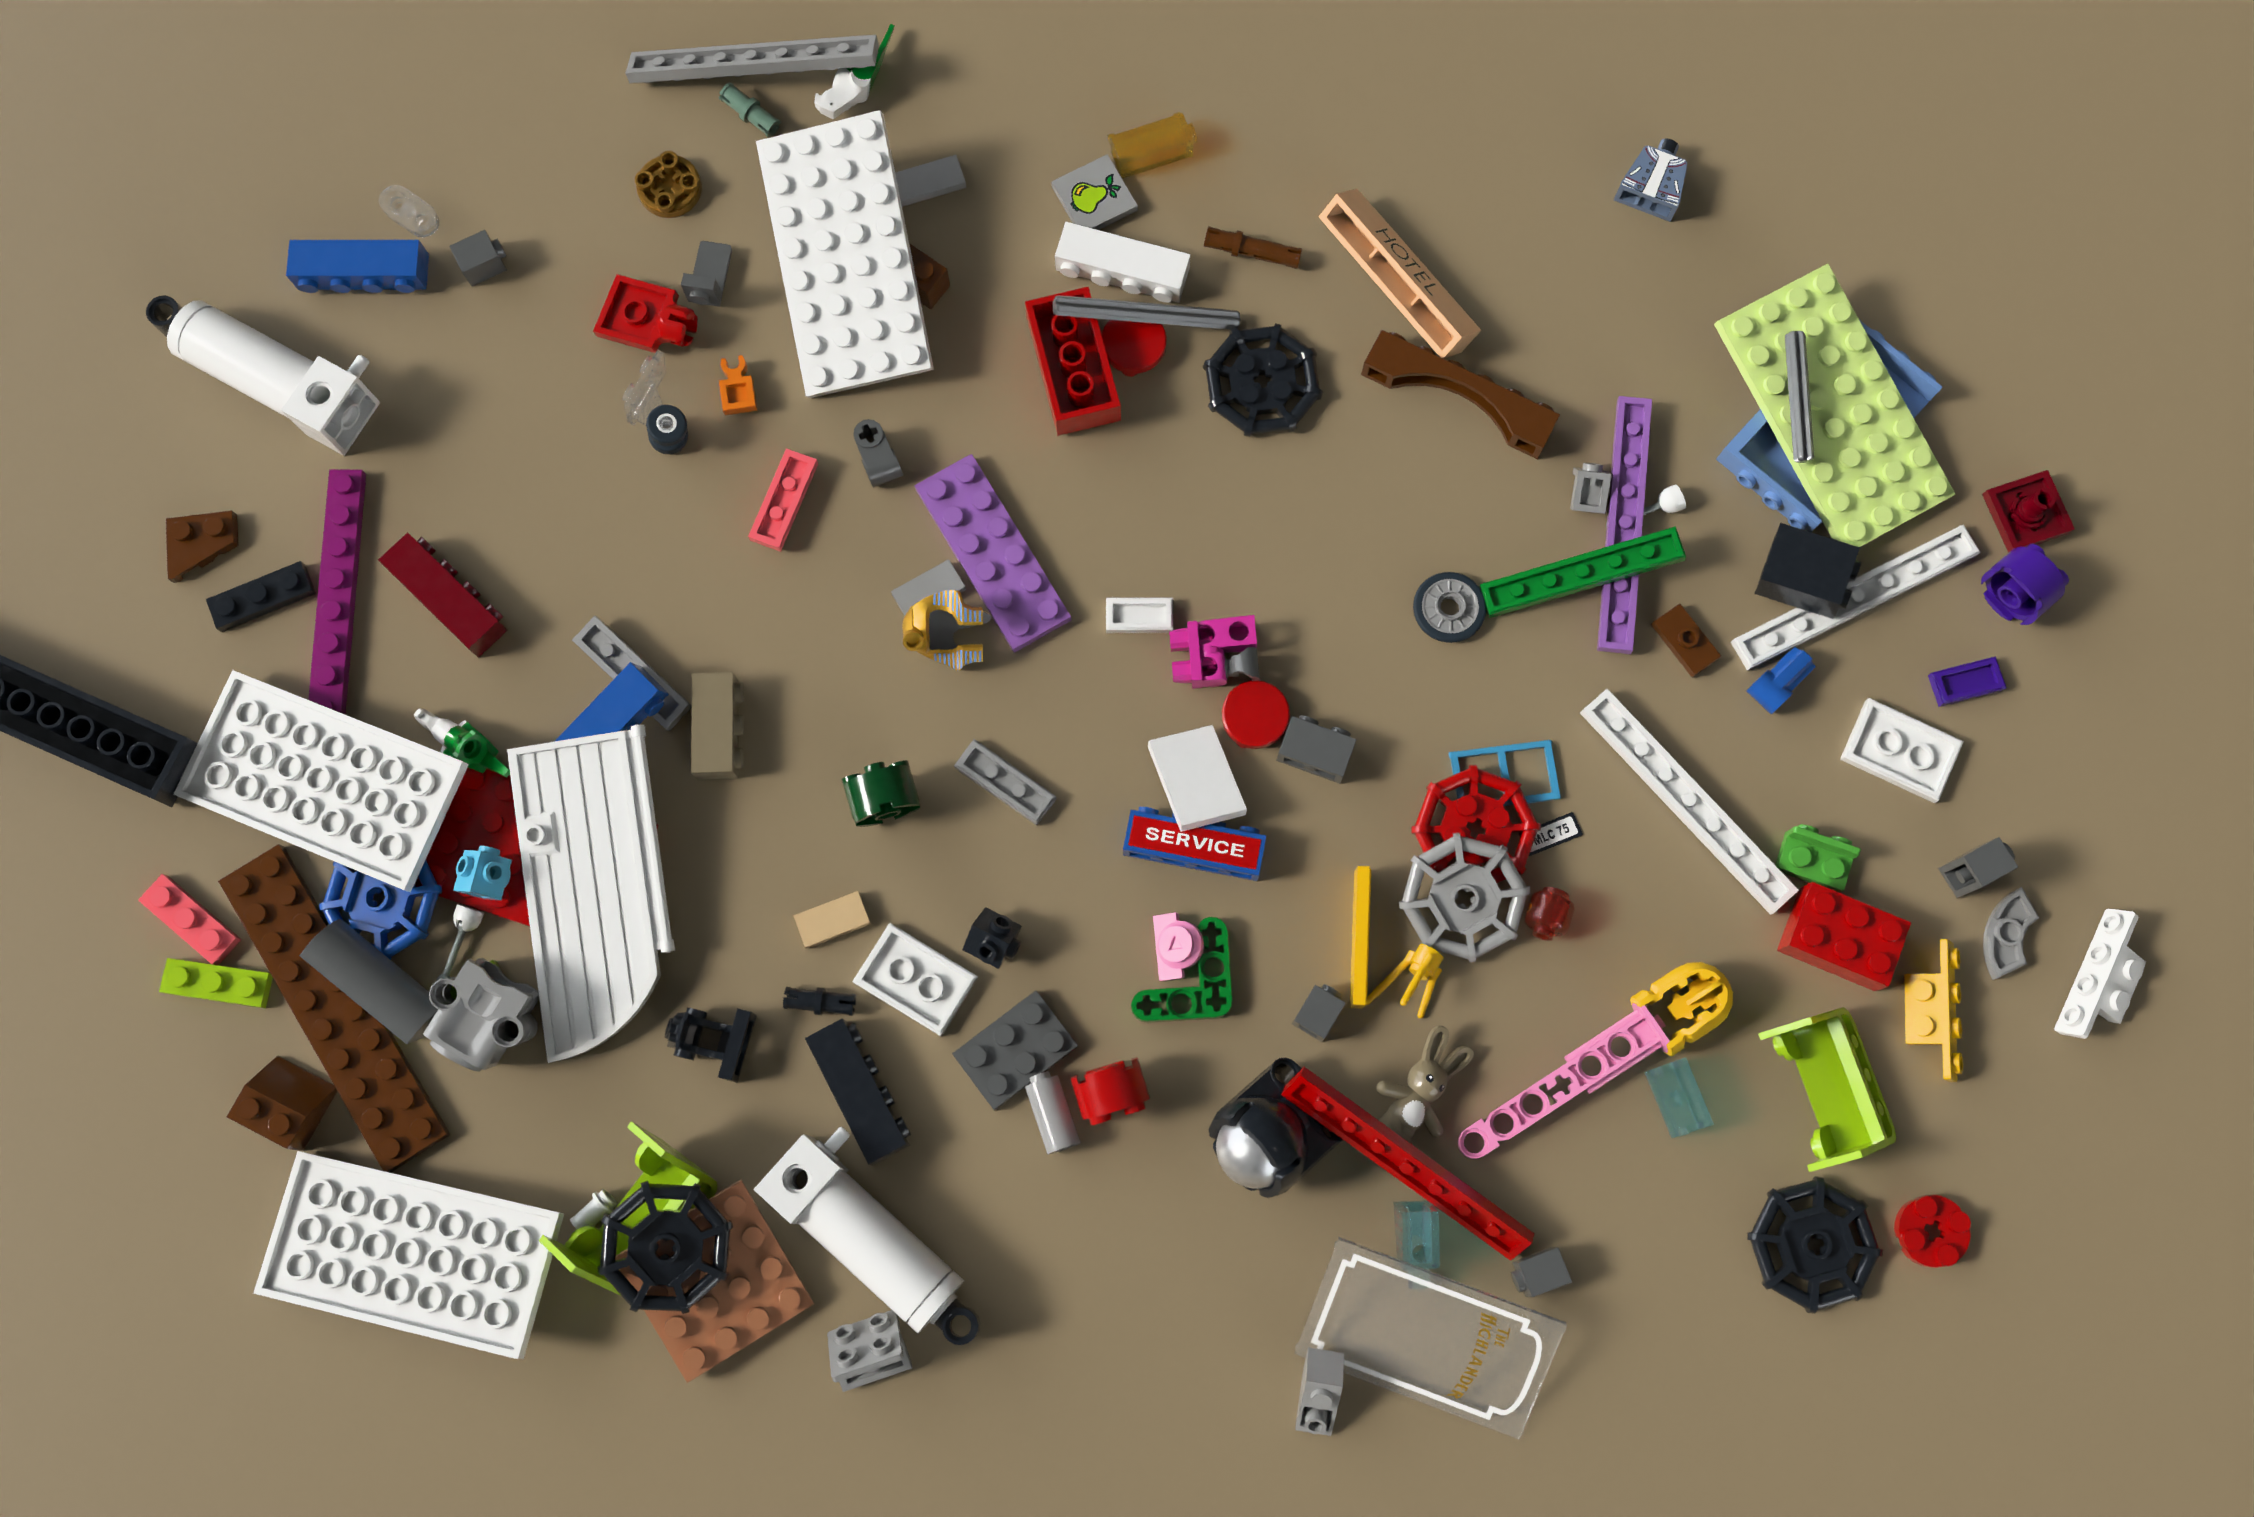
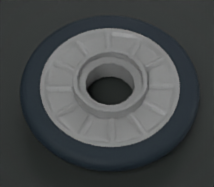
[1413,572,1486,643]

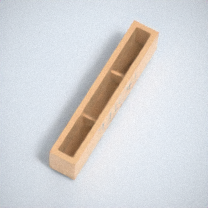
[1319,189,1481,359]

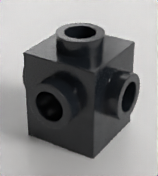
[962,907,1022,969]

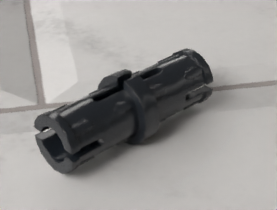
[783,987,856,1016]

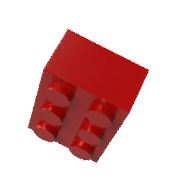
[1777,882,1912,991]

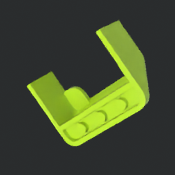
[1758,1007,1896,1172]
[538,1121,717,1296]

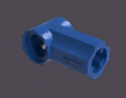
[1746,647,1816,714]

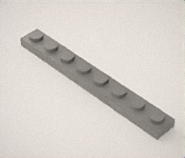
[626,35,879,83]

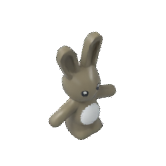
[1376,1025,1474,1144]

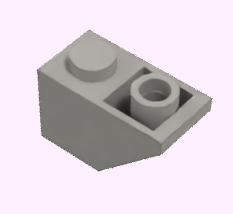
[1295,1347,1344,1436]

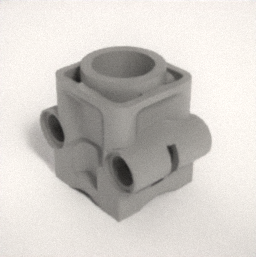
[423,958,539,1072]

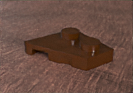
[166,510,239,583]

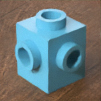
[453,845,512,900]

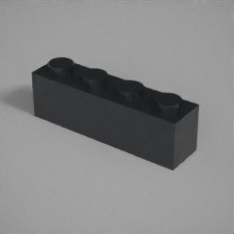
[805,1018,911,1166]

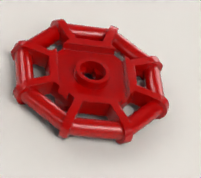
[1411,765,1541,883]

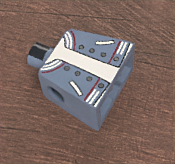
[1614,138,1687,222]

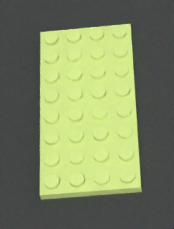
[1714,264,1956,547]

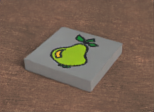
[1051,154,1138,230]

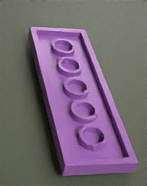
[914,454,1071,653]

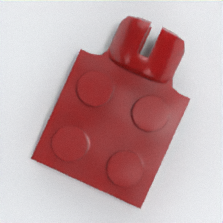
[593,274,698,353]

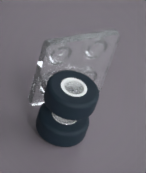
[622,350,688,454]

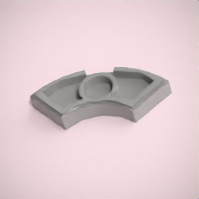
[1983,887,2039,980]

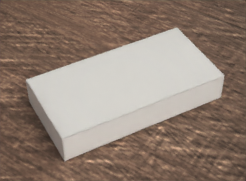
[1106,598,1173,633]

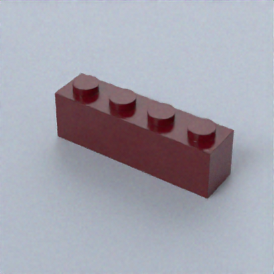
[378,532,508,658]

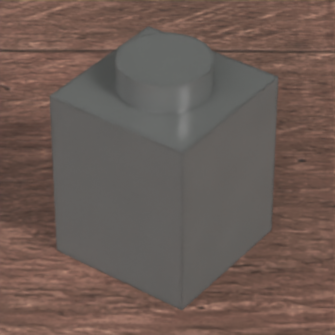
[449,230,507,286]
[1292,984,1345,1042]
[1511,1247,1572,1297]

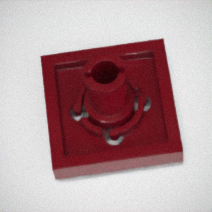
[1982,470,2075,553]

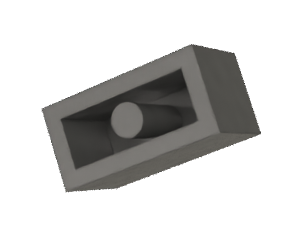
[1276,715,1357,784]
[1938,837,2018,898]

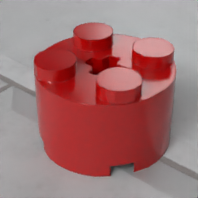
[1070,1057,1150,1125]

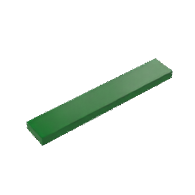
[1480,526,1686,618]

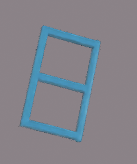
[1449,740,1561,806]

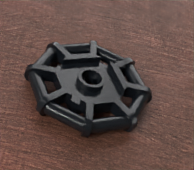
[1203,323,1323,437]
[1747,1176,1883,1314]
[597,1181,733,1314]

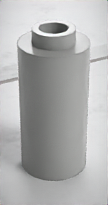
[1025,1071,1081,1155]

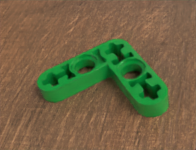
[1131,917,1232,1023]

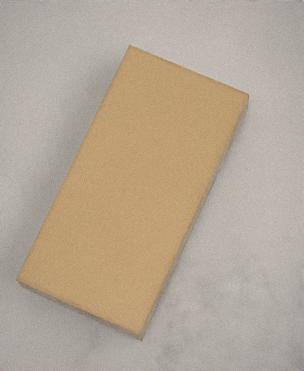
[793,891,871,949]

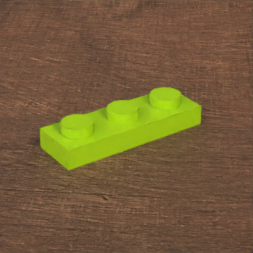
[159,958,273,1009]

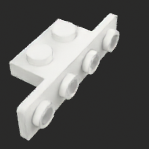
[2055,909,2146,1039]

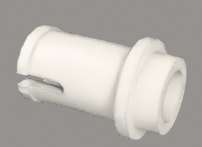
[570,1189,617,1229]

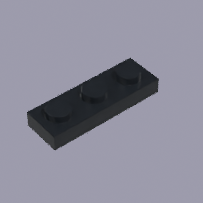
[206,561,316,632]

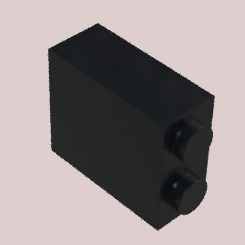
[1754,523,1862,619]

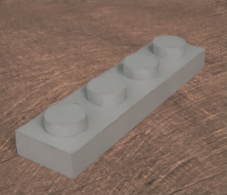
[572,616,692,731]

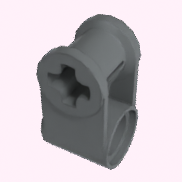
[853,419,903,488]

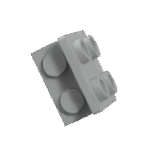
[827,1310,912,1392]

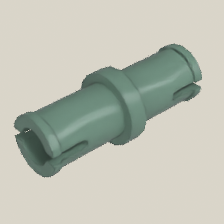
[719,82,781,138]

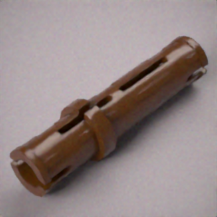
[1204,226,1302,269]

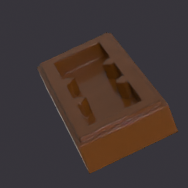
[1651,604,1721,677]

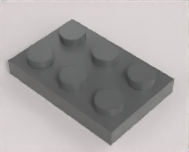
[952,990,1078,1111]

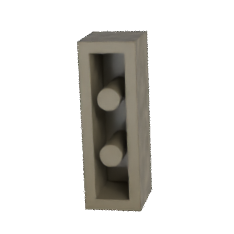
[691,672,744,780]

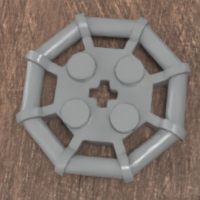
[1399,833,1531,962]

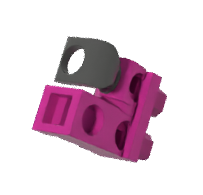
[1169,615,1260,689]

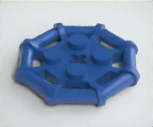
[319,860,442,960]

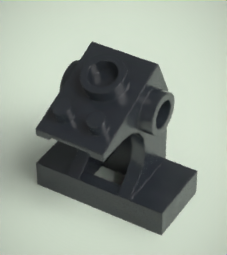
[664,1007,757,1083]

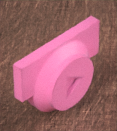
[1153,912,1204,981]

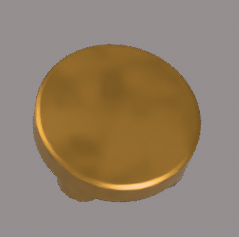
[634,151,702,218]

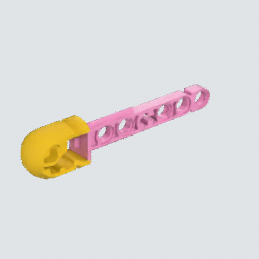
[1458,962,1733,1159]

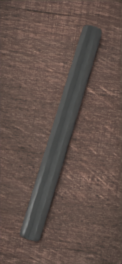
[1052,295,1241,330]

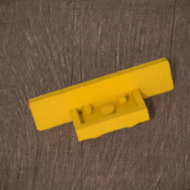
[1904,939,1963,1082]

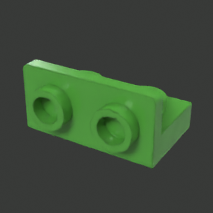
[1775,824,1861,893]

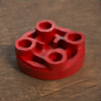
[1102,320,1167,377]
[1222,681,1290,749]

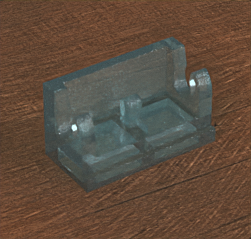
[1644,1057,1714,1139]

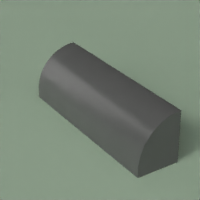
[299,919,438,1044]

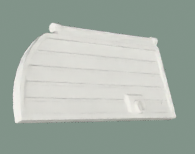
[507,724,675,1063]

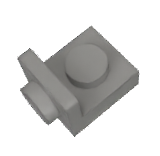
[1570,462,1611,514]

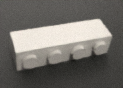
[1055,222,1190,303]

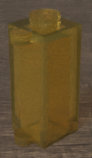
[1107,112,1197,179]

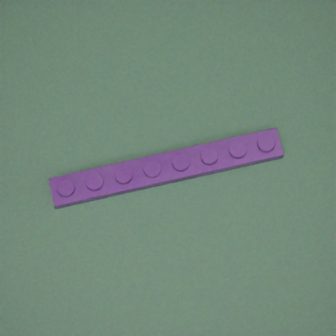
[1597,396,1652,654]

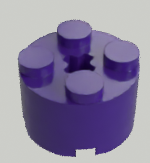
[1981,544,2069,625]

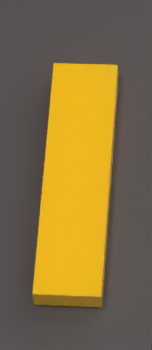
[1350,866,1371,1009]

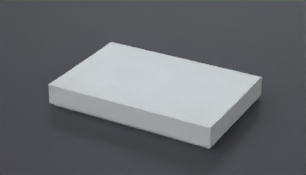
[1840,698,1964,803]
[1148,725,1247,832]
[852,923,978,1037]

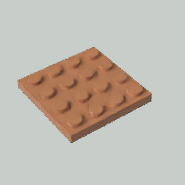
[616,1179,814,1383]

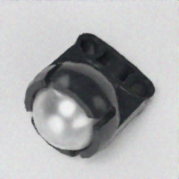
[1209,1057,1343,1198]

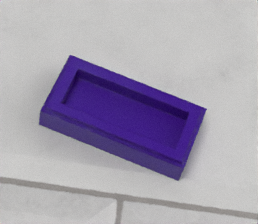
[1928,656,2007,707]

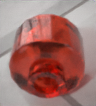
[1524,887,1575,941]

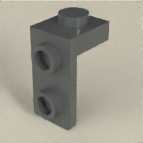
[681,241,733,307]

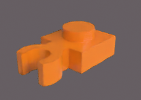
[719,355,758,416]

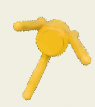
[1366,944,1444,1019]

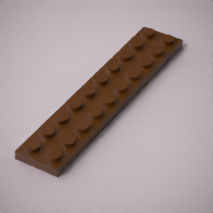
[218,844,450,1173]

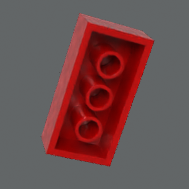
[1025,286,1121,436]

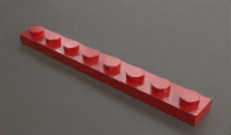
[1281,1066,1535,1261]

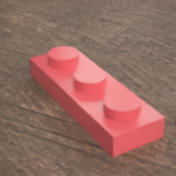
[748,448,818,552]
[138,874,242,965]

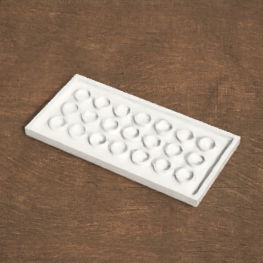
[756,110,934,398]
[173,670,469,892]
[254,1151,564,1359]

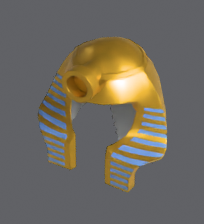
[902,590,991,671]

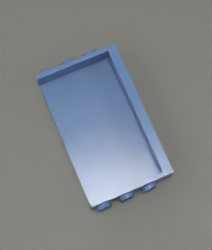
[1716,320,1942,532]

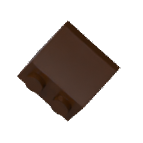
[226,1056,337,1151]

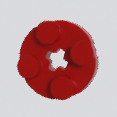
[1894,1195,1971,1268]

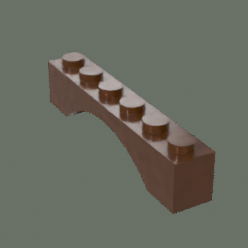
[1361,330,1560,459]

